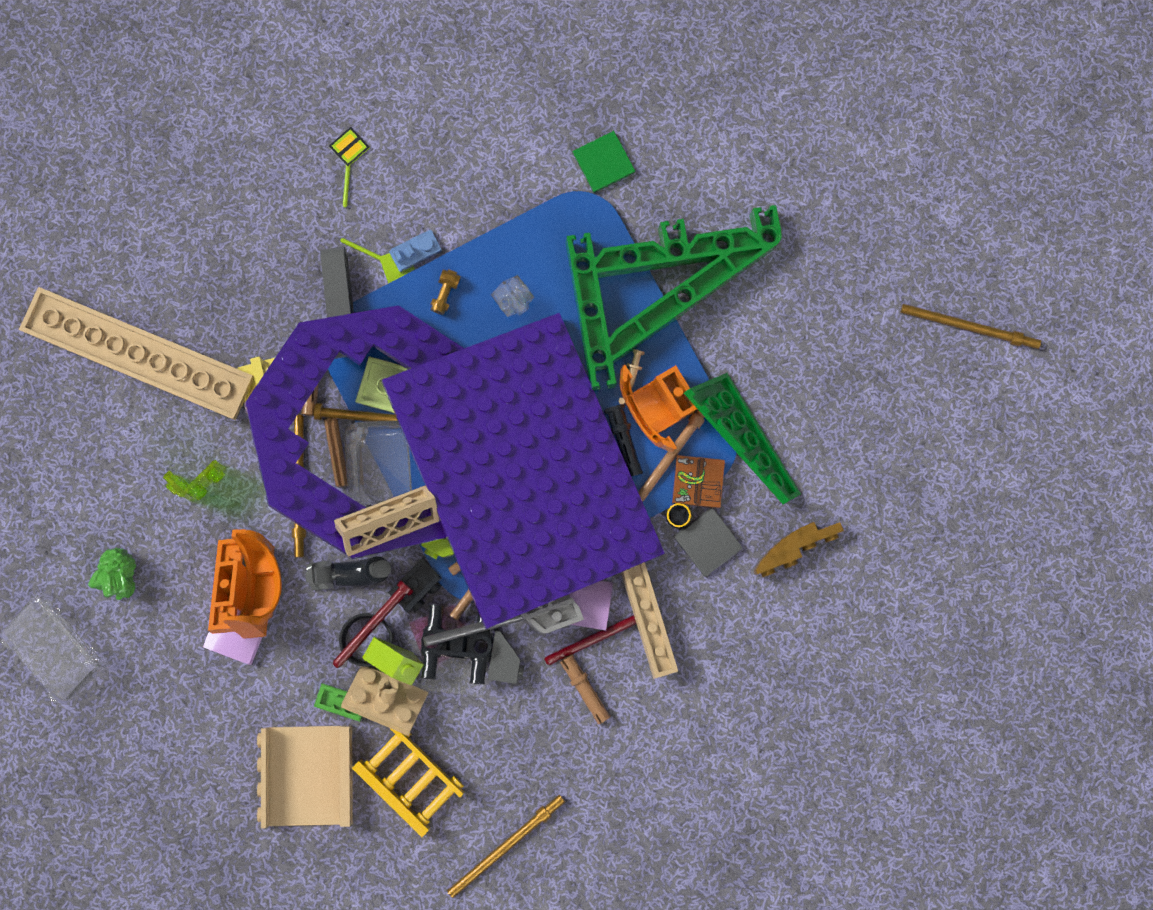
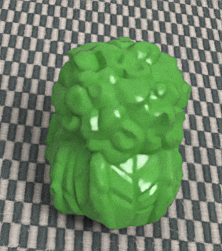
[88,547,136,600]

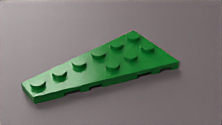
[684,373,801,505]

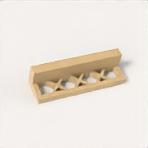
[334,486,439,557]

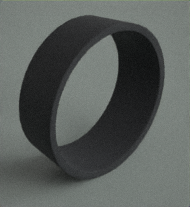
[339,613,392,667]

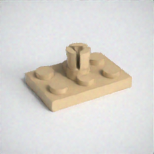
[341,667,428,736]

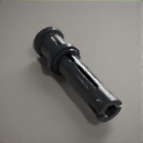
[604,404,643,477]

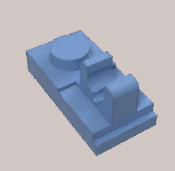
[389,229,442,272]

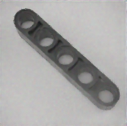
[320,246,354,359]

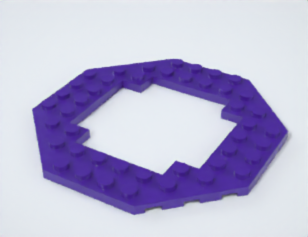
[245,305,464,559]

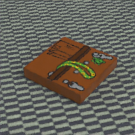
[672,455,725,508]

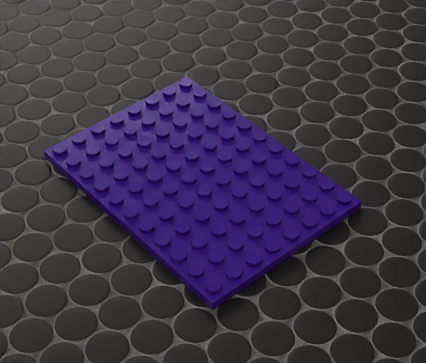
[382,313,665,629]

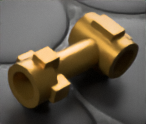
[431,269,461,315]

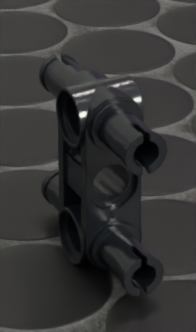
[420,605,493,685]

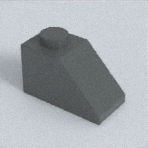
[488,631,525,684]

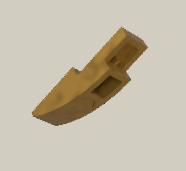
[754,522,844,578]

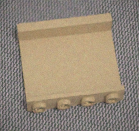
[257,726,353,828]

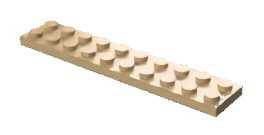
[19,287,255,421]

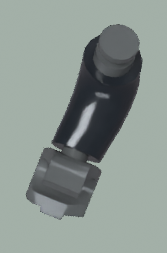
[305,556,391,591]

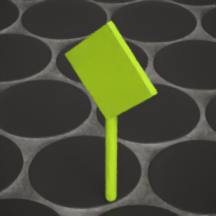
[340,238,415,283]

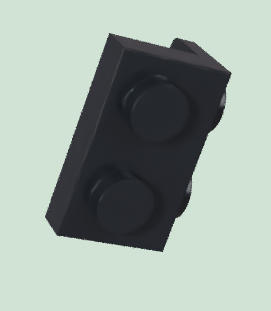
[388,559,442,613]

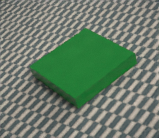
[572,131,635,193]

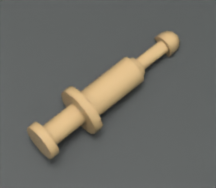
[619,349,645,404]

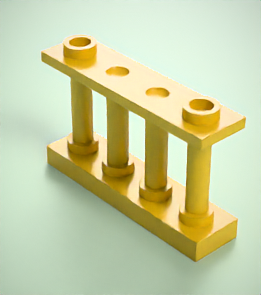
[352,728,465,837]

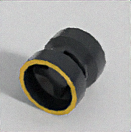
[666,503,691,529]

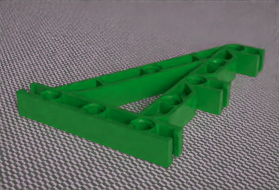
[565,205,782,391]

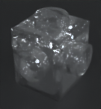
[491,275,535,317]

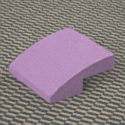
[569,581,613,630]
[203,620,269,665]

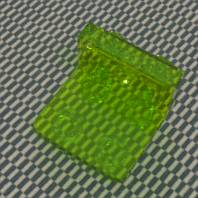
[163,460,226,502]

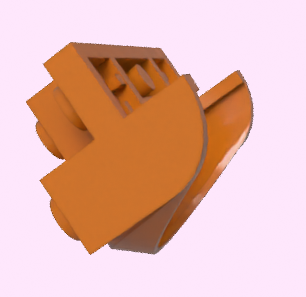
[208,529,282,639]

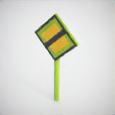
[329,127,370,208]

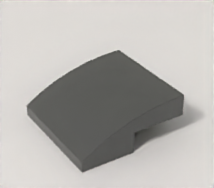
[673,508,742,577]

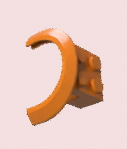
[620,365,698,452]

